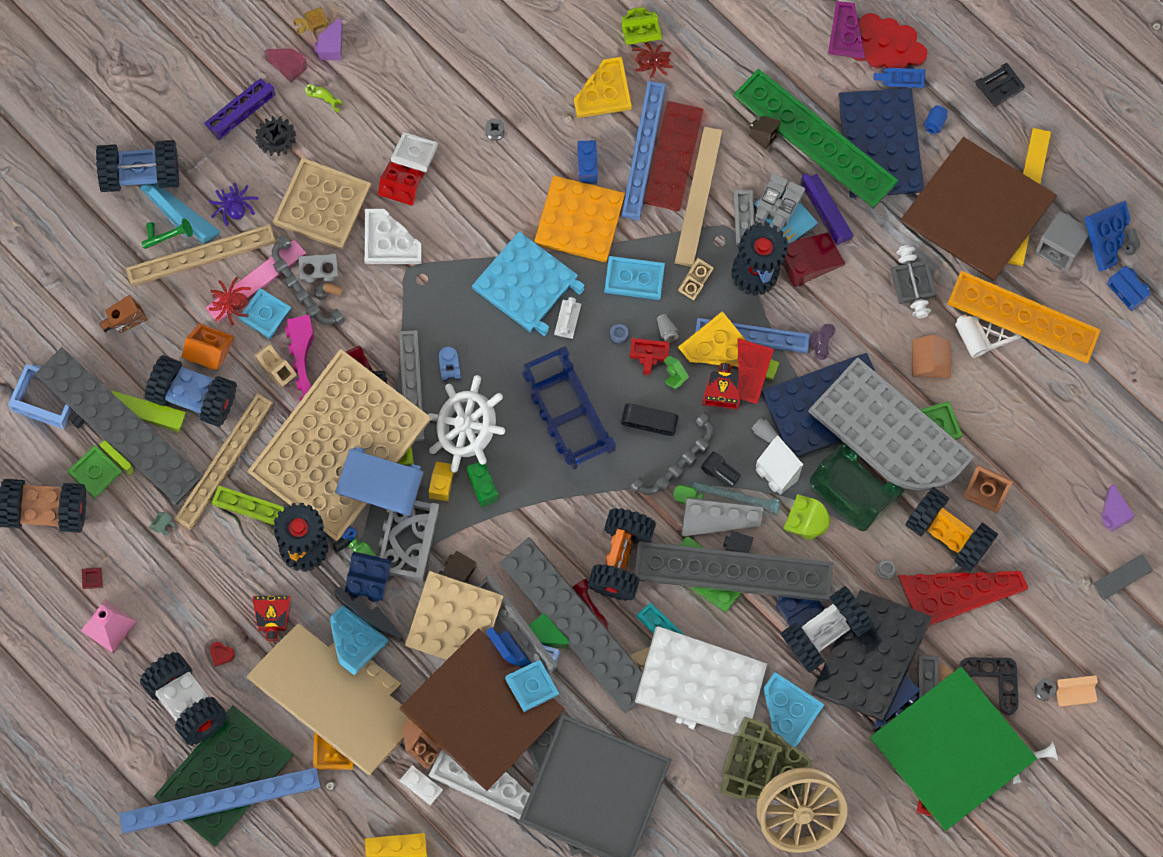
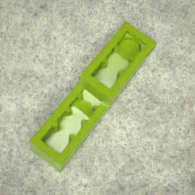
[111,391,186,433]

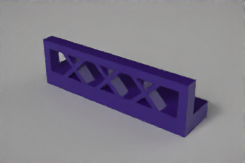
[204,78,276,140]
[800,173,853,246]

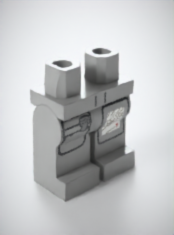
[755,173,805,231]

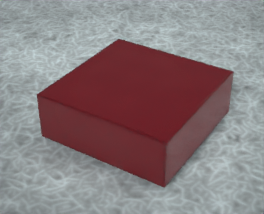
[82,567,103,589]

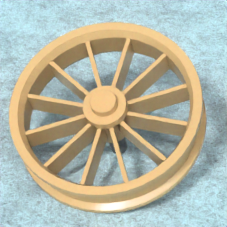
[756,768,847,853]

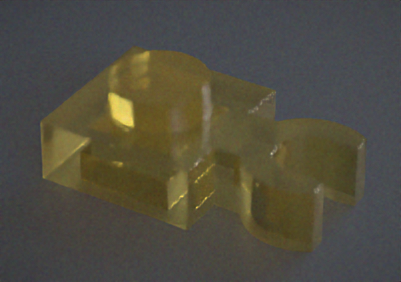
[293,7,328,34]

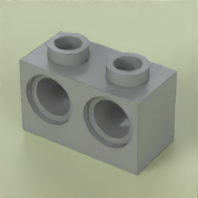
[298,254,339,283]

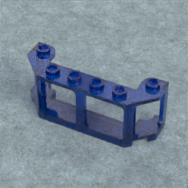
[522,346,616,470]

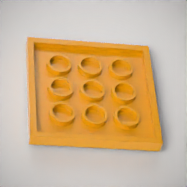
[534,176,625,263]

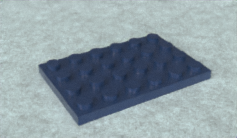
[838,88,924,198]
[761,353,875,458]

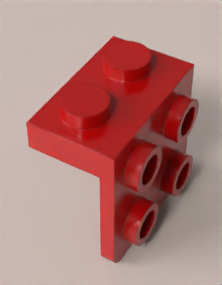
[378,159,425,206]

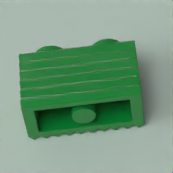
[467,462,499,507]

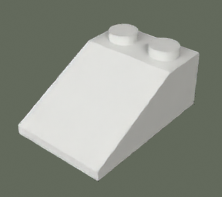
[756,436,803,495]

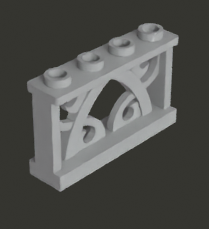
[376,501,440,583]

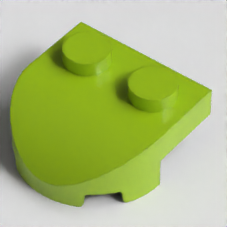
[622,7,662,45]
[783,494,830,540]

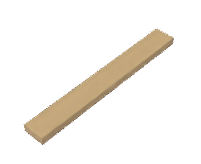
[675,127,722,267]
[126,224,276,287]
[174,393,274,530]

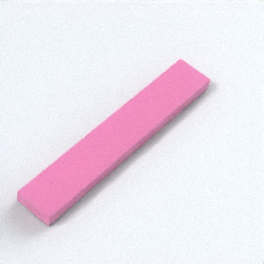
[206,240,306,323]

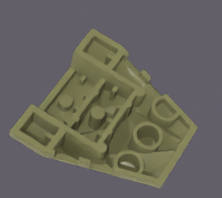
[720,717,813,799]

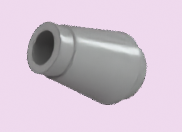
[656,314,679,343]
[751,417,780,443]

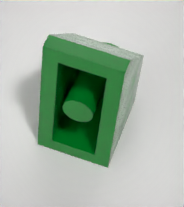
[528,613,569,649]

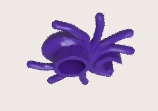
[209,183,259,226]

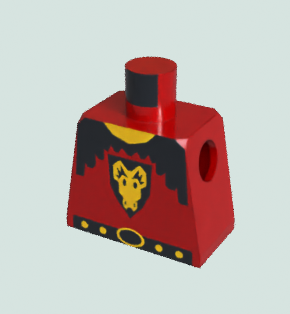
[702,363,740,409]
[253,596,291,642]

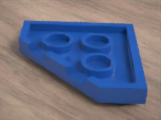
[1084,201,1131,271]

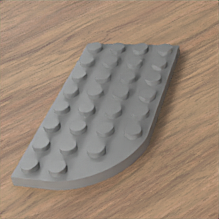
[808,357,975,491]

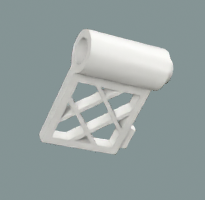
[955,315,1022,358]

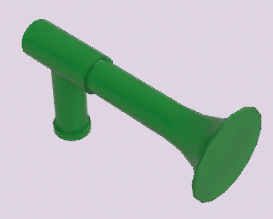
[142,218,193,249]

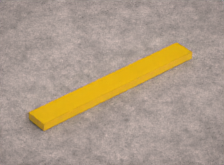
[1008,128,1051,266]

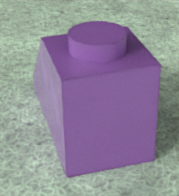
[315,19,343,60]
[1101,484,1135,532]

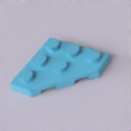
[330,605,389,675]
[763,672,824,747]

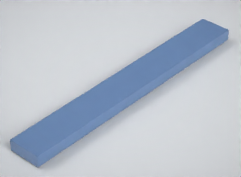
[621,81,666,221]

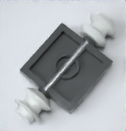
[890,245,937,319]

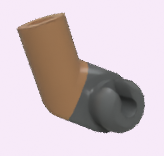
[314,283,342,299]

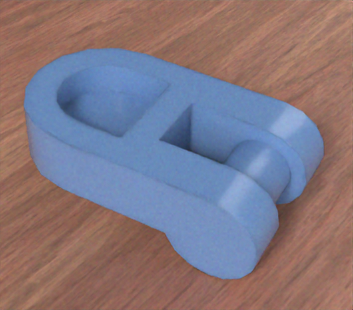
[439,347,461,381]

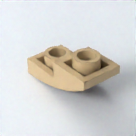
[678,257,714,301]

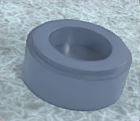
[610,324,629,344]

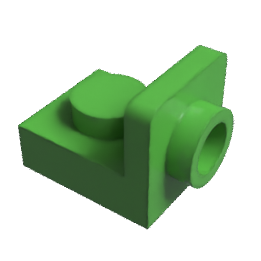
[664,356,689,389]

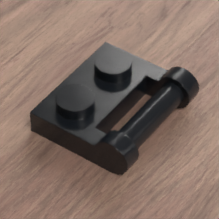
[975,63,1025,107]

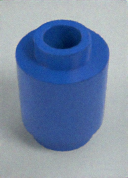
[924,105,948,134]

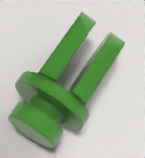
[674,485,704,505]
[349,538,376,556]

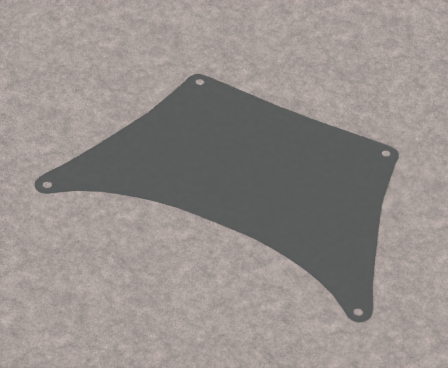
[359,226,875,582]

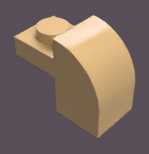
[254,344,297,387]

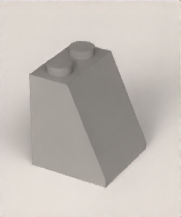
[1035,211,1089,272]

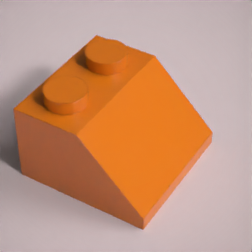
[181,323,234,370]

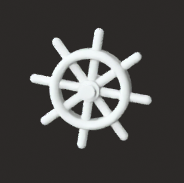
[428,375,505,473]

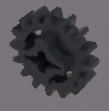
[255,116,296,156]

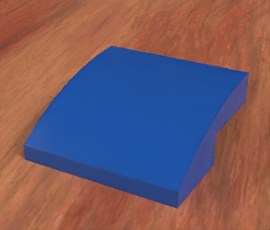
[485,627,532,667]

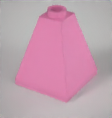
[81,600,136,653]

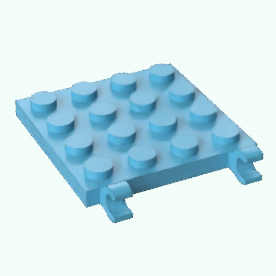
[472,232,585,337]

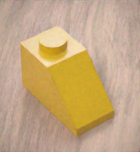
[429,461,454,502]

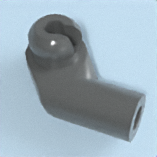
[1124,229,1140,255]

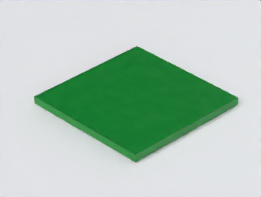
[869,667,1037,832]

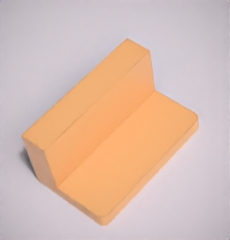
[1055,675,1098,707]

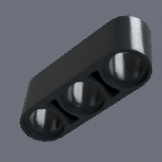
[621,403,679,436]

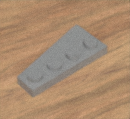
[681,497,763,536]

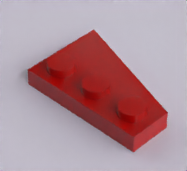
[737,338,774,404]

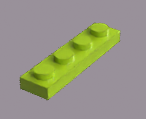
[212,486,284,525]

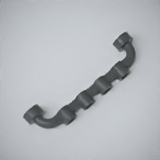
[272,234,345,325]
[629,411,714,495]

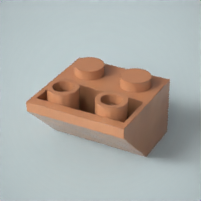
[403,719,441,770]

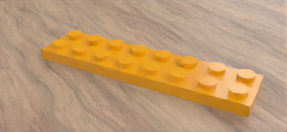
[947,271,1101,364]

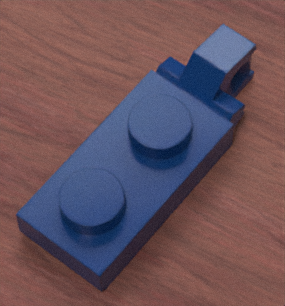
[873,68,925,88]

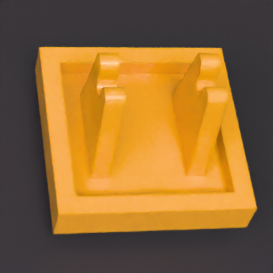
[313,732,354,770]

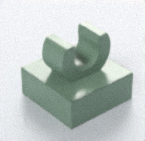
[148,512,175,535]

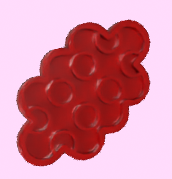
[853,13,928,69]

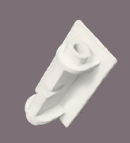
[554,297,581,339]

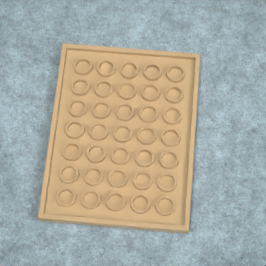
[247,349,432,541]

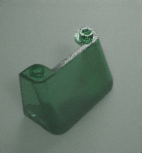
[810,443,905,531]

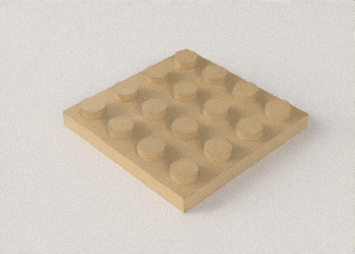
[273,157,371,250]
[405,571,504,660]

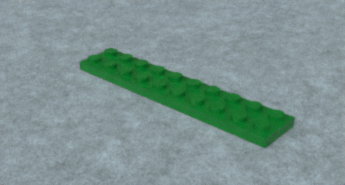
[734,68,898,209]

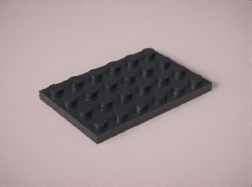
[812,590,932,722]

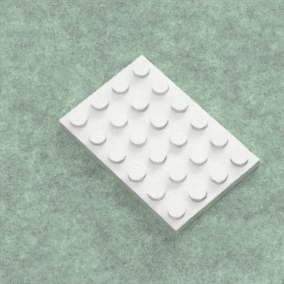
[635,626,767,735]

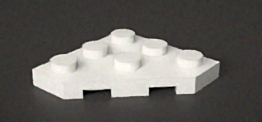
[365,209,422,264]

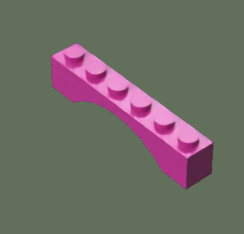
[284,315,314,401]

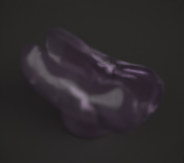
[809,324,835,360]

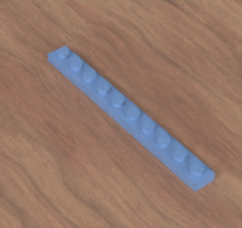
[119,768,321,834]

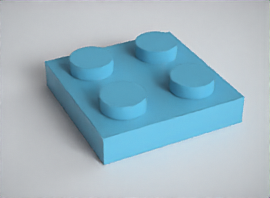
[239,288,292,340]
[505,660,559,712]

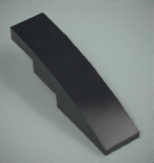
[334,586,403,642]

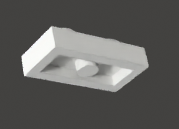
[399,765,443,806]

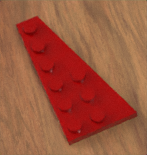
[898,571,1028,626]

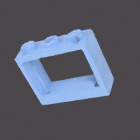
[8,364,73,429]

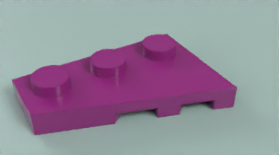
[828,1,865,59]

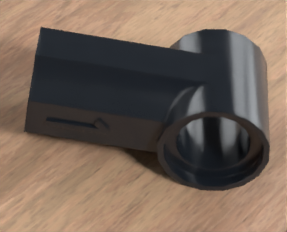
[701,451,741,488]

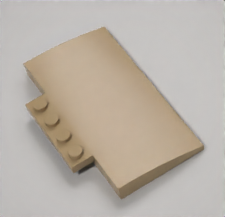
[247,623,409,776]

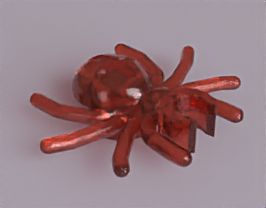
[632,42,673,79]
[209,277,251,326]

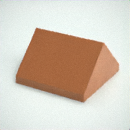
[912,334,951,378]
[963,464,1013,513]

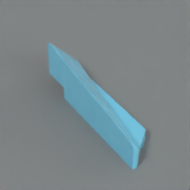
[139,183,220,244]

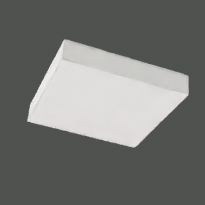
[391,132,438,172]

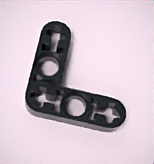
[959,657,1019,716]

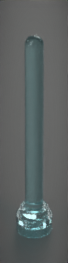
[689,481,780,515]

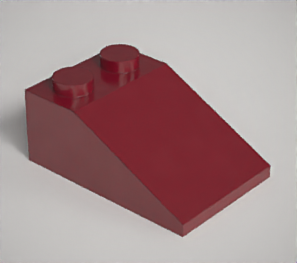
[783,232,845,287]

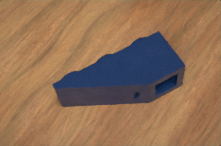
[873,676,920,732]

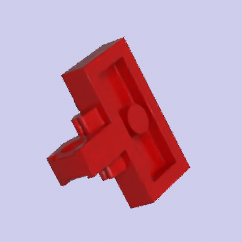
[630,338,670,375]

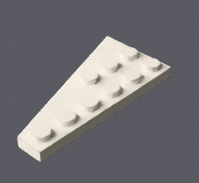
[429,749,530,819]

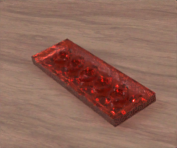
[643,101,704,212]

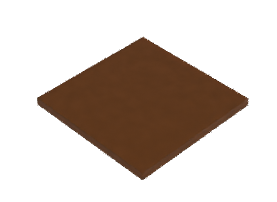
[900,137,1057,281]
[399,628,565,791]

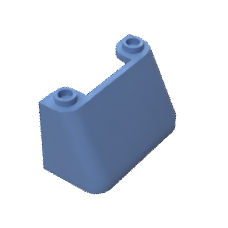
[335,446,424,517]

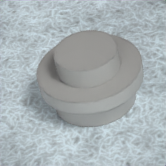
[876,560,896,579]

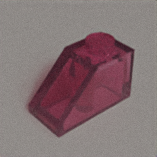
[264,49,307,83]

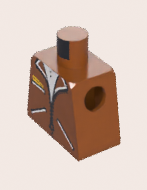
[100,295,148,333]

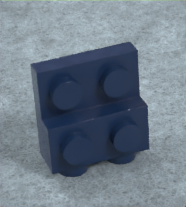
[345,551,391,602]
[775,597,825,631]

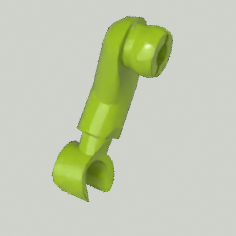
[305,84,343,112]

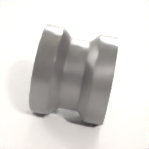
[486,118,504,141]
[1034,679,1057,701]

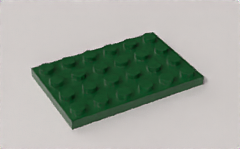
[154,705,294,847]

